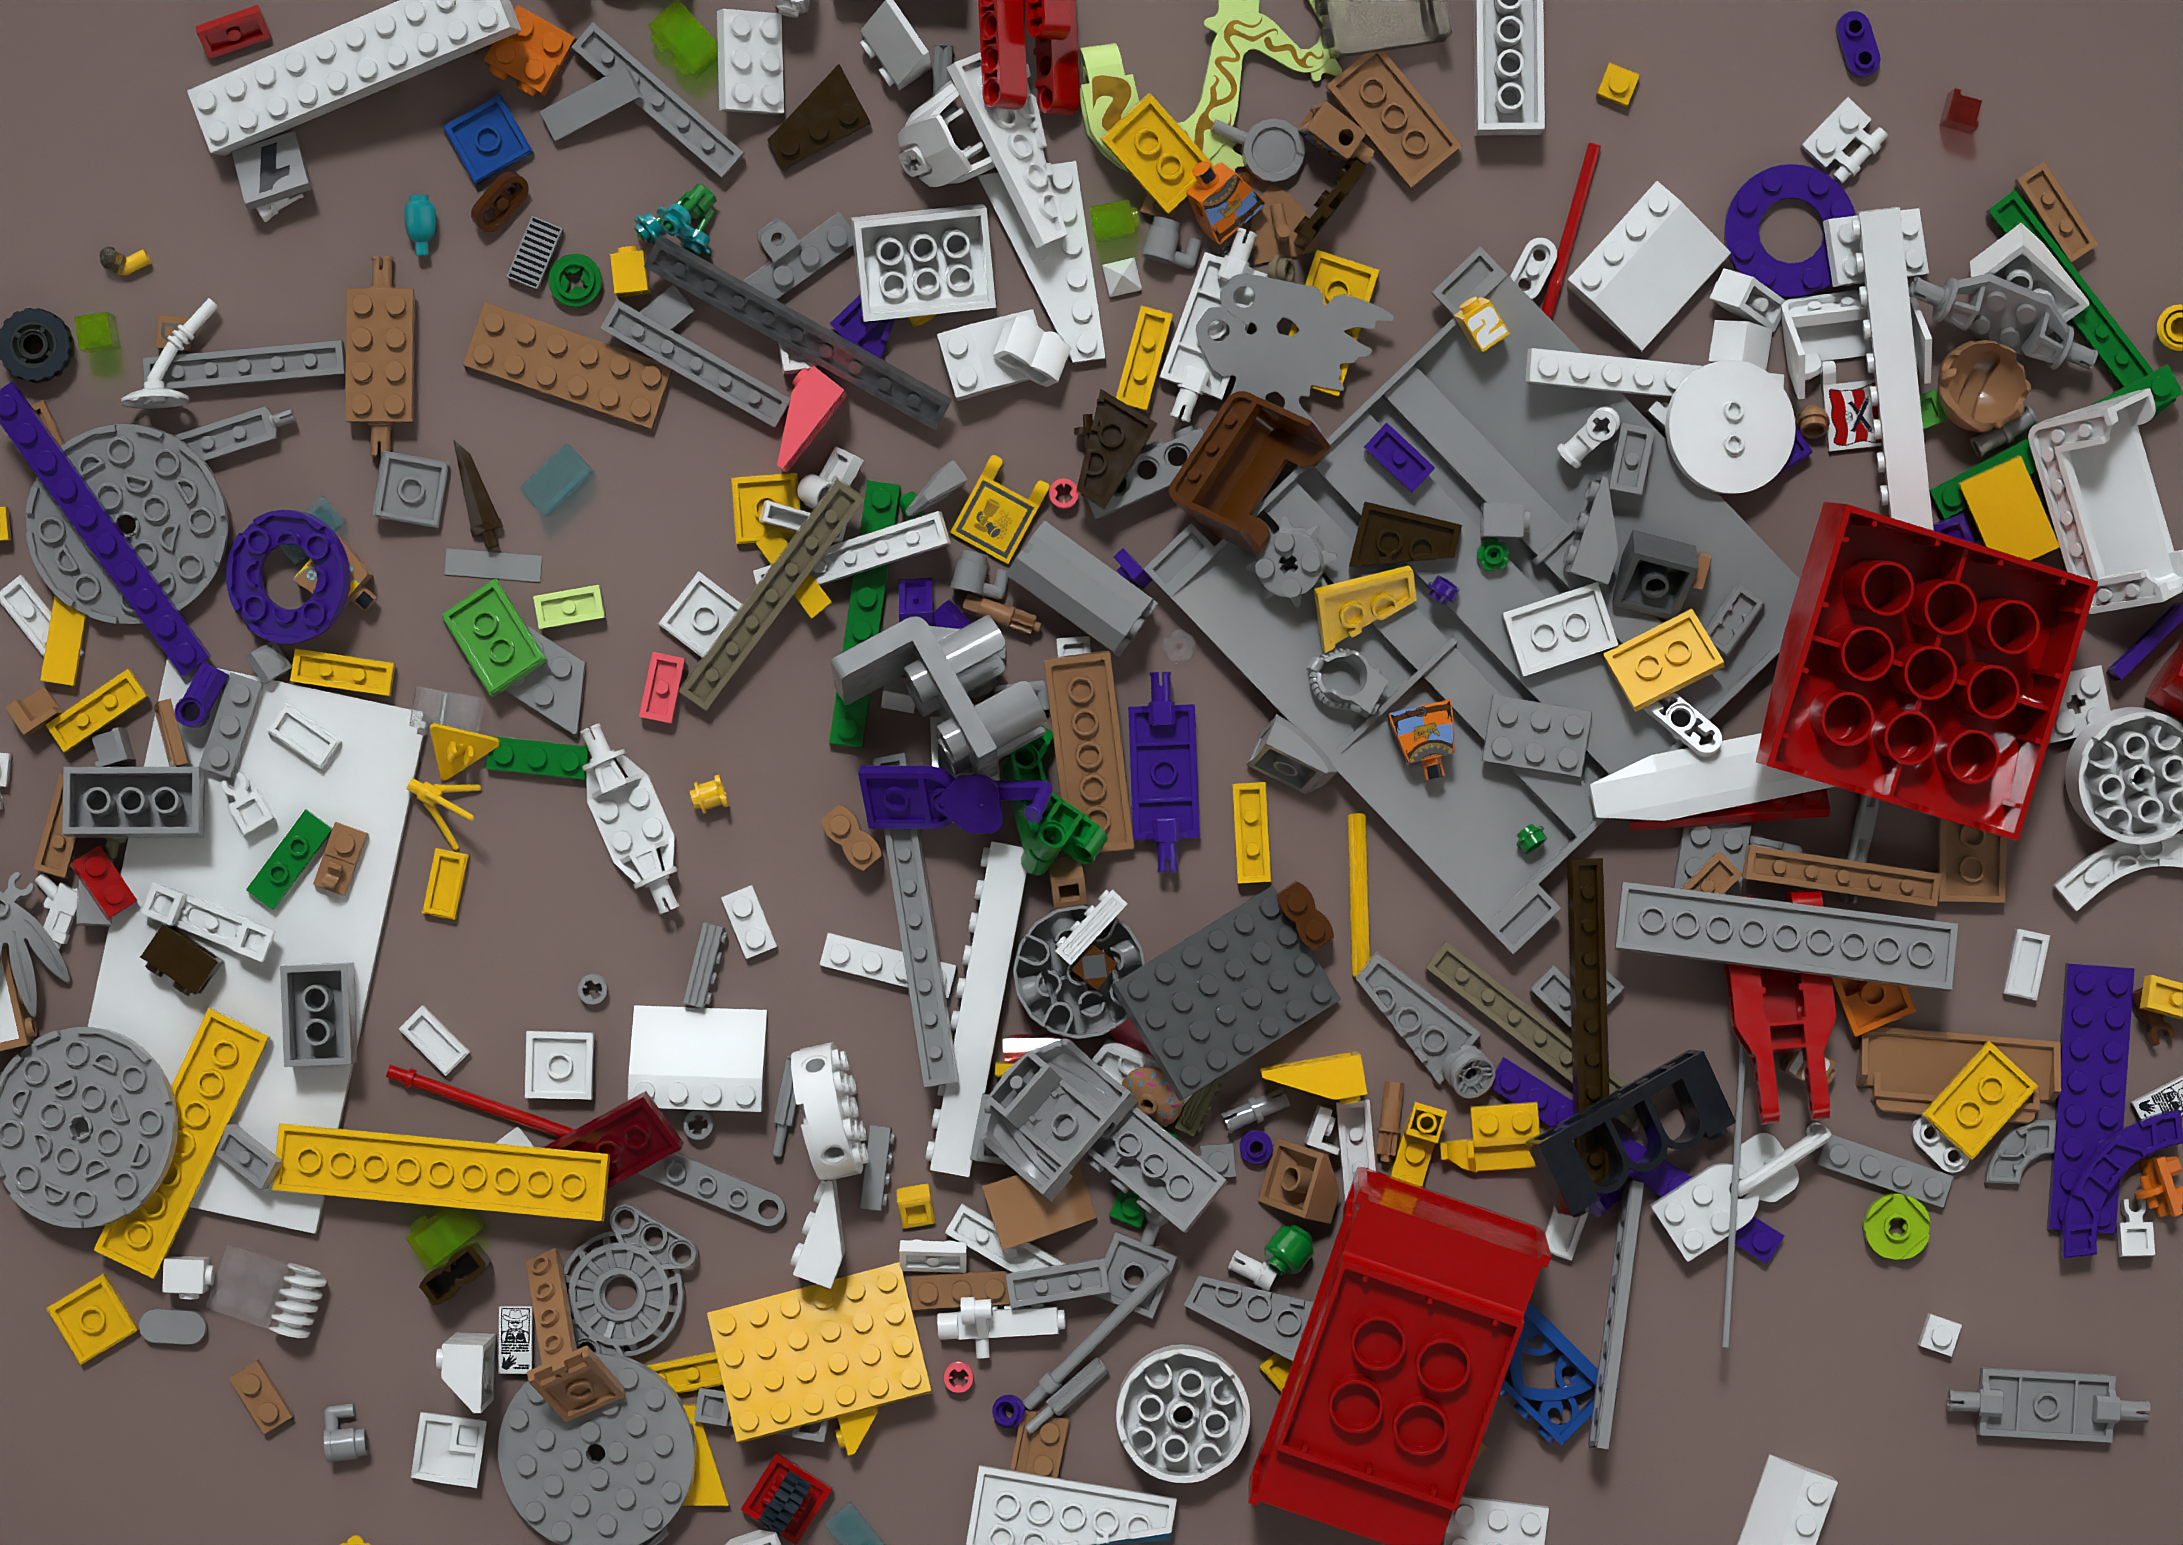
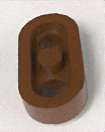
[471,171,529,232]

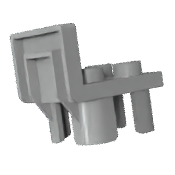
[831,615,1047,777]

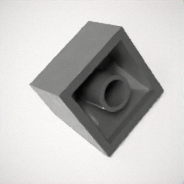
[1612,530,1699,620]

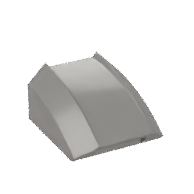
[1246,714,1337,794]

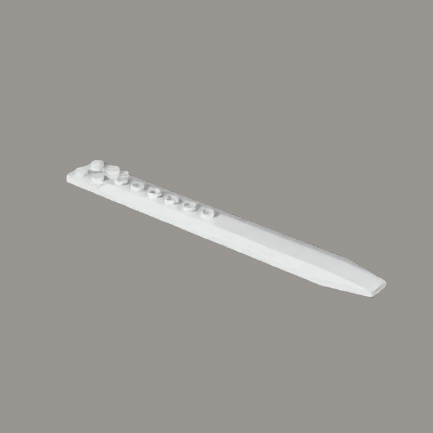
[1589,665,2111,821]

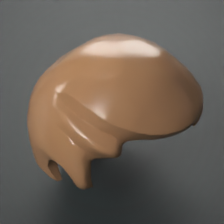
[1937,340,2031,432]

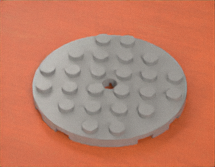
[25,424,229,624]
[0,1027,178,1228]
[498,1352,697,1545]

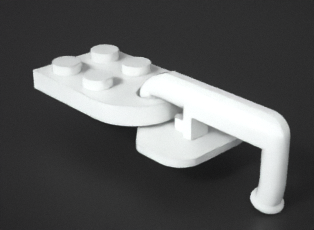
[1650,1122,1831,1262]

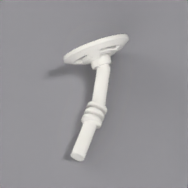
[121,298,218,409]

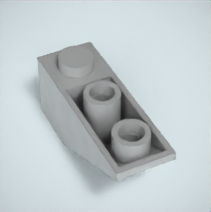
[1563,476,1619,584]

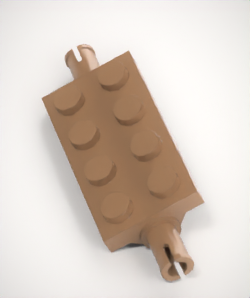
[345,256,415,457]

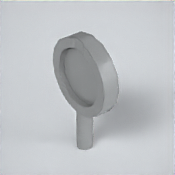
[1211,118,1305,183]

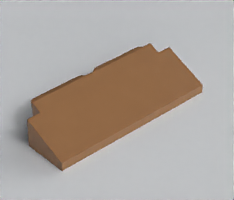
[1856,1026,2061,1124]

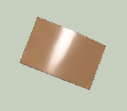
[982,1162,1097,1250]

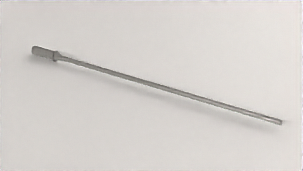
[1722,1043,1746,1348]

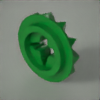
[548,254,602,307]

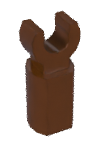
[2131,987,2175,1046]

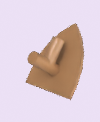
[1250,183,1319,265]

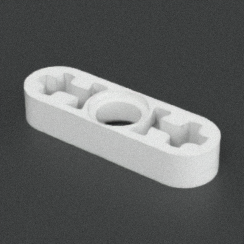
[1643,692,1722,757]

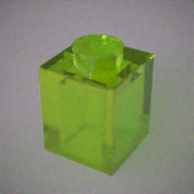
[1089,199,1140,243]
[74,312,121,354]

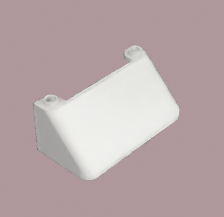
[2028,388,2183,614]

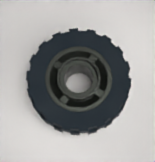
[0,308,74,383]

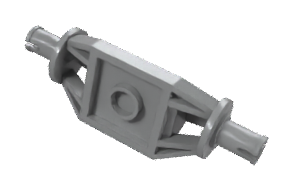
[1909,273,2098,370]

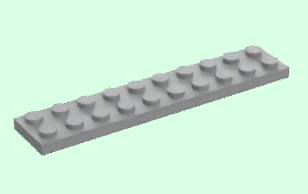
[1614,882,1958,992]

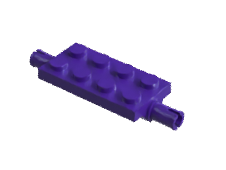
[1128,672,1200,872]

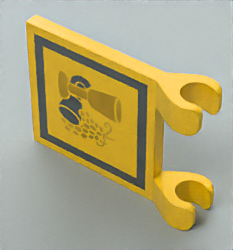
[950,455,1050,564]

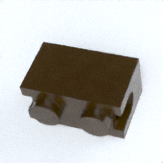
[140,924,224,996]

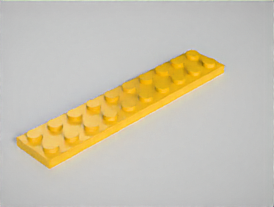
[272,1123,610,1221]

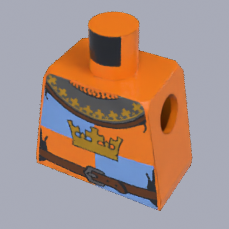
[1186,161,1266,245]
[1387,699,1455,780]

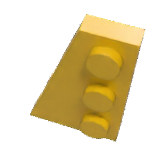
[1314,565,1417,653]

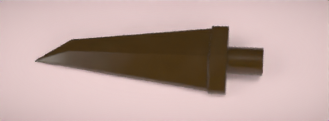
[453,440,503,549]

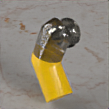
[99,247,151,276]

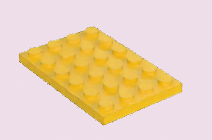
[707,1262,932,1444]

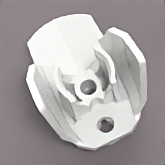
[898,80,996,187]

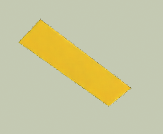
[756,527,832,619]

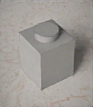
[1480,503,1530,539]

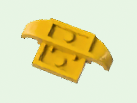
[1440,1102,1575,1173]

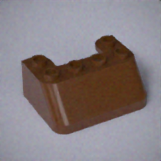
[1169,391,1331,556]

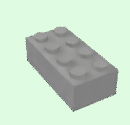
[62,767,205,838]

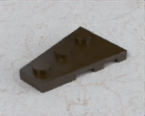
[1076,389,1158,510]
[1349,502,1462,567]

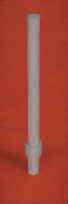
[1023,1263,1171,1411]

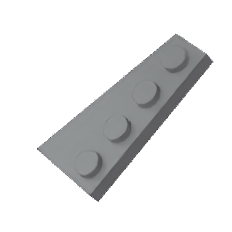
[1184,1276,1313,1361]

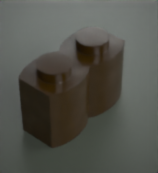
[419,1242,492,1305]

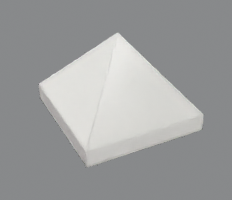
[1102,257,1142,298]

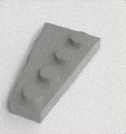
[1356,951,1481,1085]

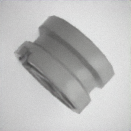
[1442,1045,1495,1099]

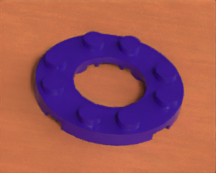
[1724,164,1856,298]
[226,510,350,644]

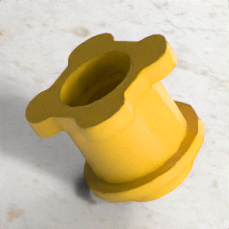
[690,774,730,814]

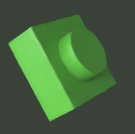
[1920,389,1948,430]

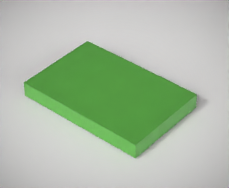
[441,578,548,698]

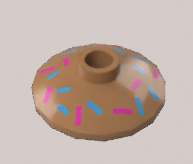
[1122,1067,1184,1127]

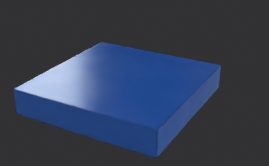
[442,94,534,185]

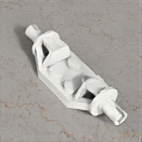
[580,723,679,915]

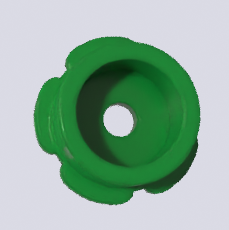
[1477,538,1510,571]
[1516,824,1547,854]

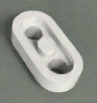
[1510,238,1557,299]
[1911,1116,1969,1173]

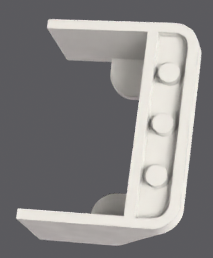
[1781,288,1932,399]

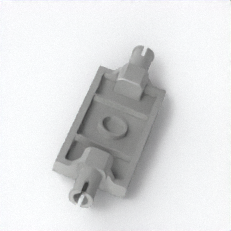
[1947,1367,2151,1443]

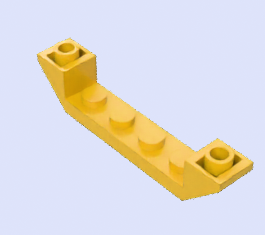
[1390,1102,1447,1187]

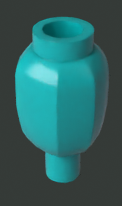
[404,195,436,256]

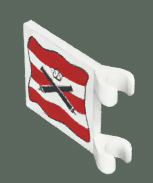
[1820,361,1882,451]

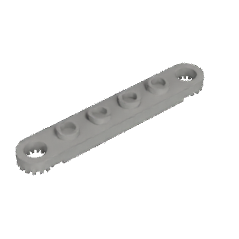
[637,1152,786,1226]

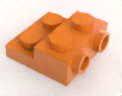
[483,5,577,97]
[1832,977,1916,1037]

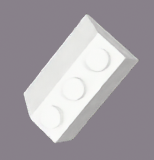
[436,1332,496,1413]
[1737,1454,1838,1545]

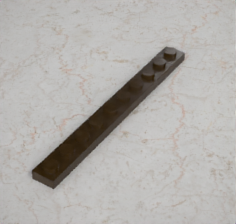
[1567,858,1609,1184]

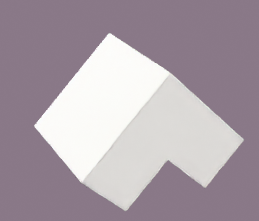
[1709,320,1773,370]

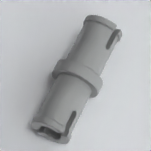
[1970,406,2038,457]
[1221,1087,1290,1133]

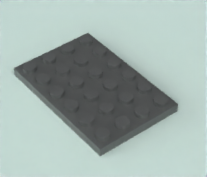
[1110,886,1341,1101]

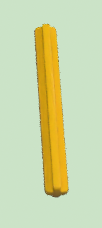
[1347,813,1370,978]

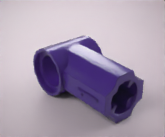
[175,661,229,728]

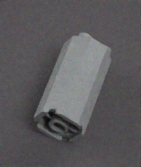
[1006,520,1158,657]

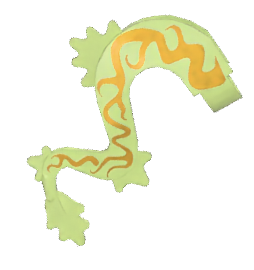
[1079,0,1348,172]

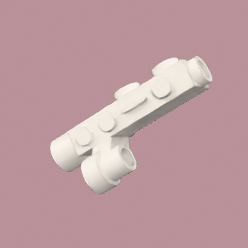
[937,1297,1066,1358]

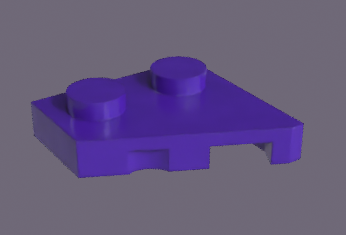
[830,295,896,359]

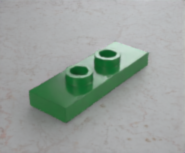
[246,809,333,910]

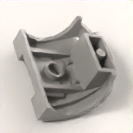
[980,1039,1139,1202]

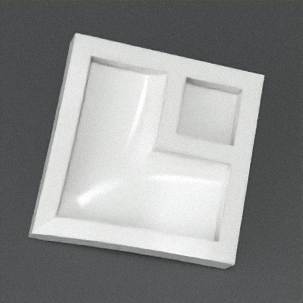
[411,1412,487,1488]

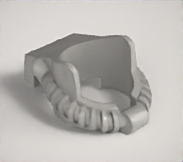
[1306,648,1389,718]

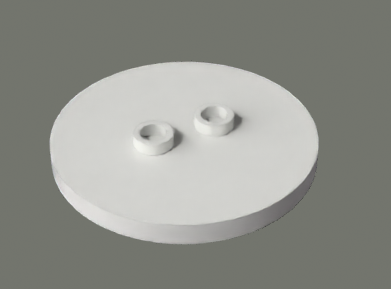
[1665,360,1796,494]

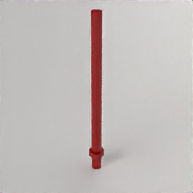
[1541,143,1601,320]
[386,1064,575,1138]

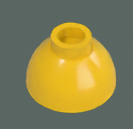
[2156,304,2183,351]

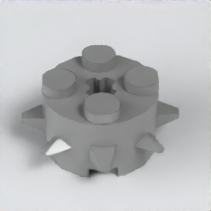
[1246,516,1337,608]

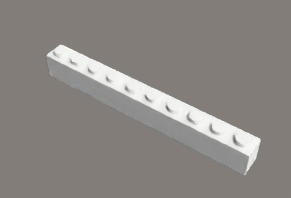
[1852,207,1934,531]
[925,841,1027,1177]

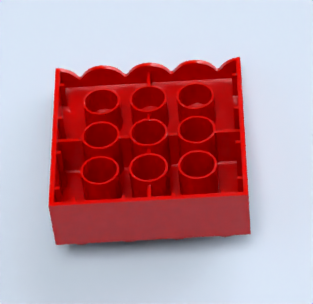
[1756,502,2098,841]

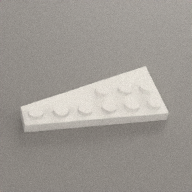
[947,52,1067,249]
[978,161,1106,364]

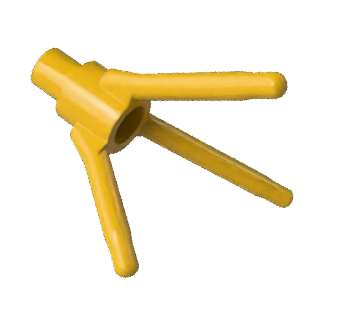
[406,778,481,851]

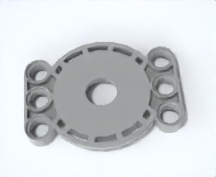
[564,1204,698,1357]

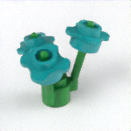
[634,184,717,256]

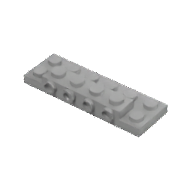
[1085,1105,1228,1234]

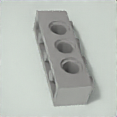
[1086,425,1204,520]

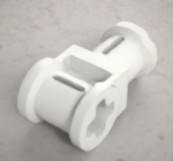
[1557,407,1621,469]

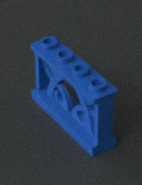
[1499,1301,1618,1446]

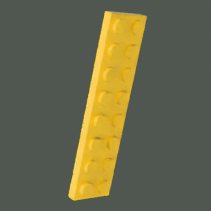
[94,1008,271,1279]

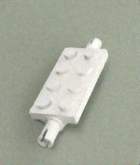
[1159,228,1267,423]

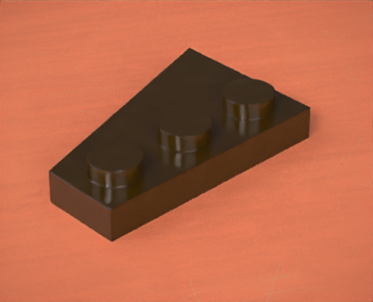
[767,64,871,170]
[1294,160,1367,251]

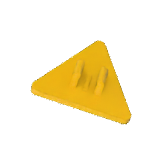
[430,723,500,781]

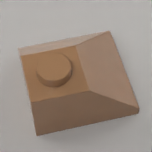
[1258,1137,1340,1224]

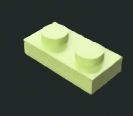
[533,585,606,629]

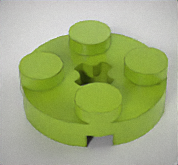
[1861,1192,1930,1260]

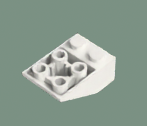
[790,1179,846,1289]

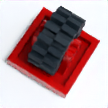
[740,1452,833,1545]

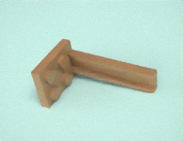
[526,1248,625,1422]

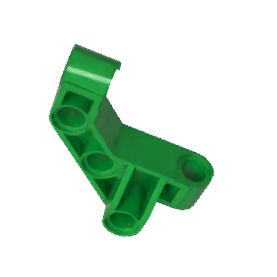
[1002,725,1108,875]

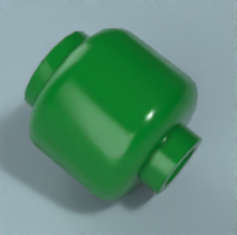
[1264,1225,1314,1275]

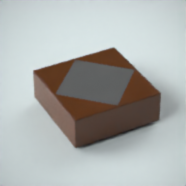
[1071,943,1118,990]

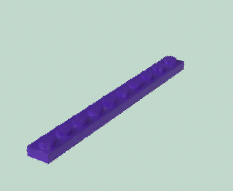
[0,381,211,676]
[1490,1057,1784,1264]

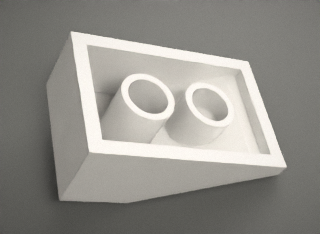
[859,0,932,91]
[1970,223,2089,336]
[937,309,1038,402]

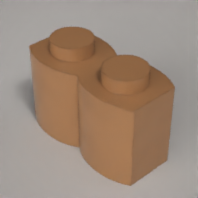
[821,805,883,871]

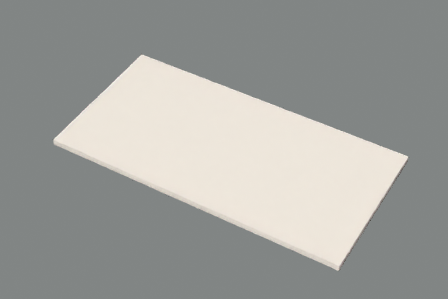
[75,658,429,1234]

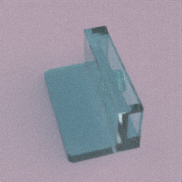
[521,444,595,517]

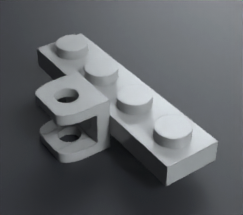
[743,212,853,300]

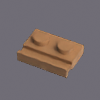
[1010,1409,1069,1478]

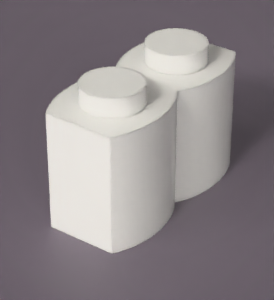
[993,315,1071,387]

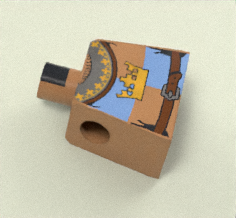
[1297,101,1375,165]

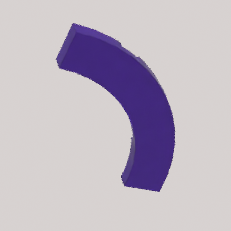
[2061,1110,2183,1259]

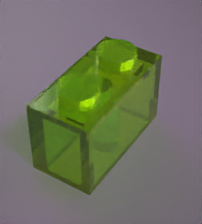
[648,0,718,80]
[405,1206,486,1269]

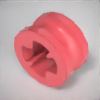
[1049,478,1079,509]
[944,1361,974,1393]

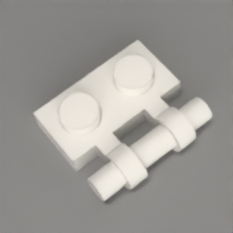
[1800,97,1888,184]

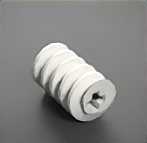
[268,1263,327,1338]

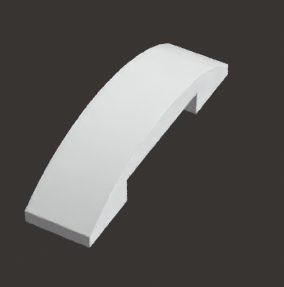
[140,882,276,962]

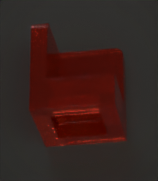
[1939,88,1982,134]

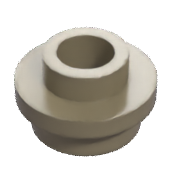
[1267,255,1295,282]

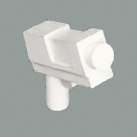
[34,872,77,949]

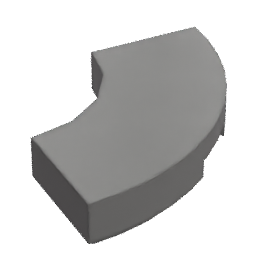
[1984,1119,2056,1184]

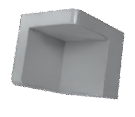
[92,727,135,767]

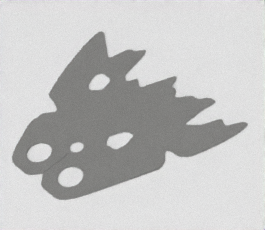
[1195,274,1394,470]

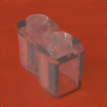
[409,686,485,736]

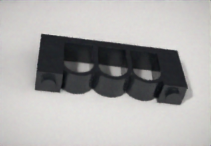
[1525,1050,1736,1218]

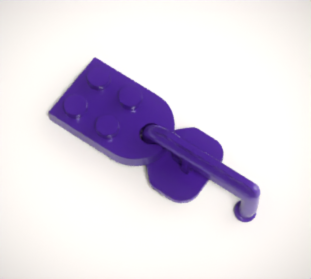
[858,766,1053,833]

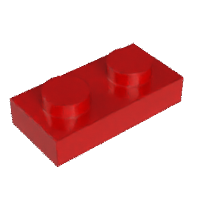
[195,5,271,59]
[70,845,137,920]

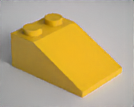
[1259,1051,1367,1104]

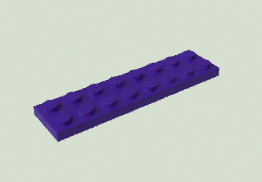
[2047,963,2135,1234]

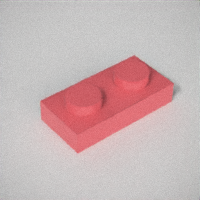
[639,652,686,724]

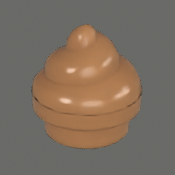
[1796,404,1830,439]

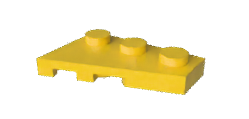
[682,1404,730,1506]

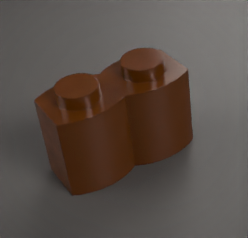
[1277,881,1334,950]

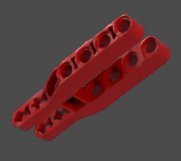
[978,0,1080,116]
[1725,890,1837,1125]

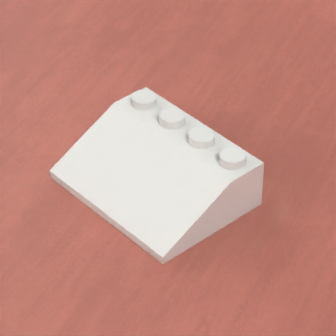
[1567,181,1731,352]
[851,204,996,322]
[628,1005,767,1112]

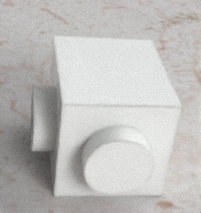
[162,1256,215,1299]

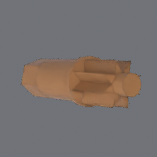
[962,593,1042,636]
[1376,1081,1404,1162]

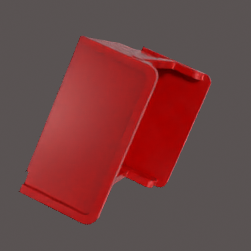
[1248,1167,1551,1545]

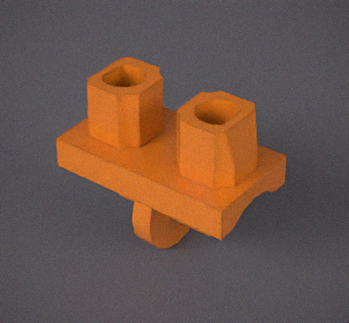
[2134,1156,2183,1217]

